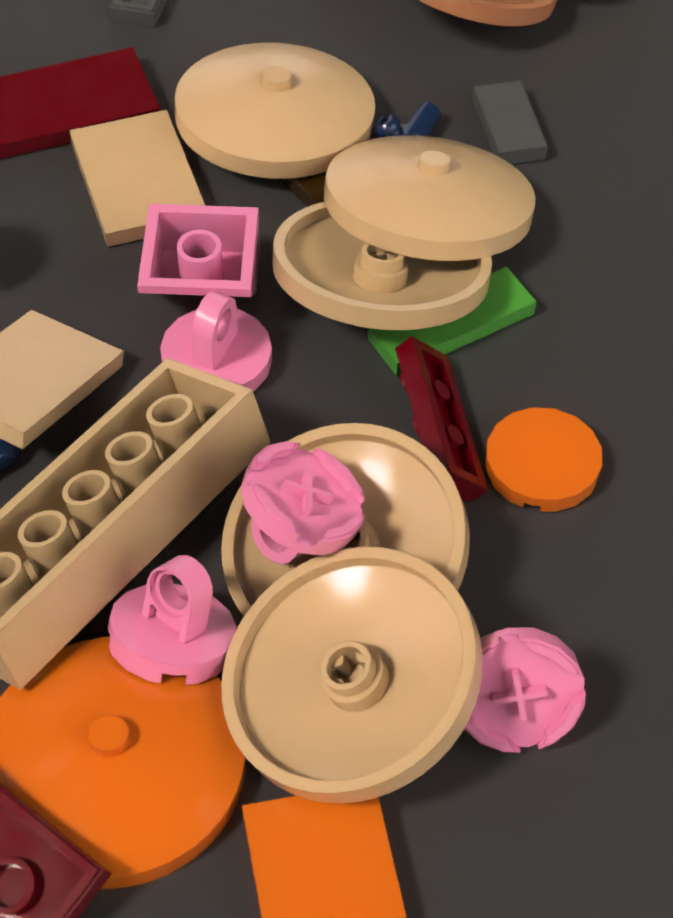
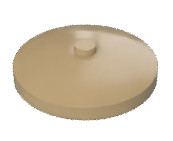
[175,43,375,179]
[324,136,536,261]
[272,201,492,330]
[221,423,470,616]
[221,547,483,803]

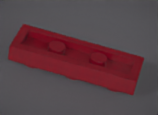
[395,336,488,502]

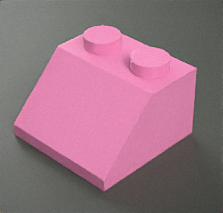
[137,204,260,297]

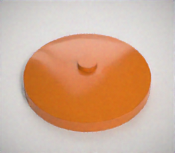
[0,636,246,889]

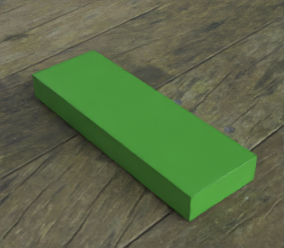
[368,266,537,376]

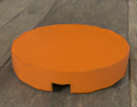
[485,407,602,512]

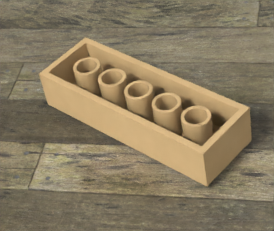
[0,358,271,690]

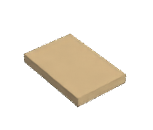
[69,110,205,247]
[0,309,124,449]

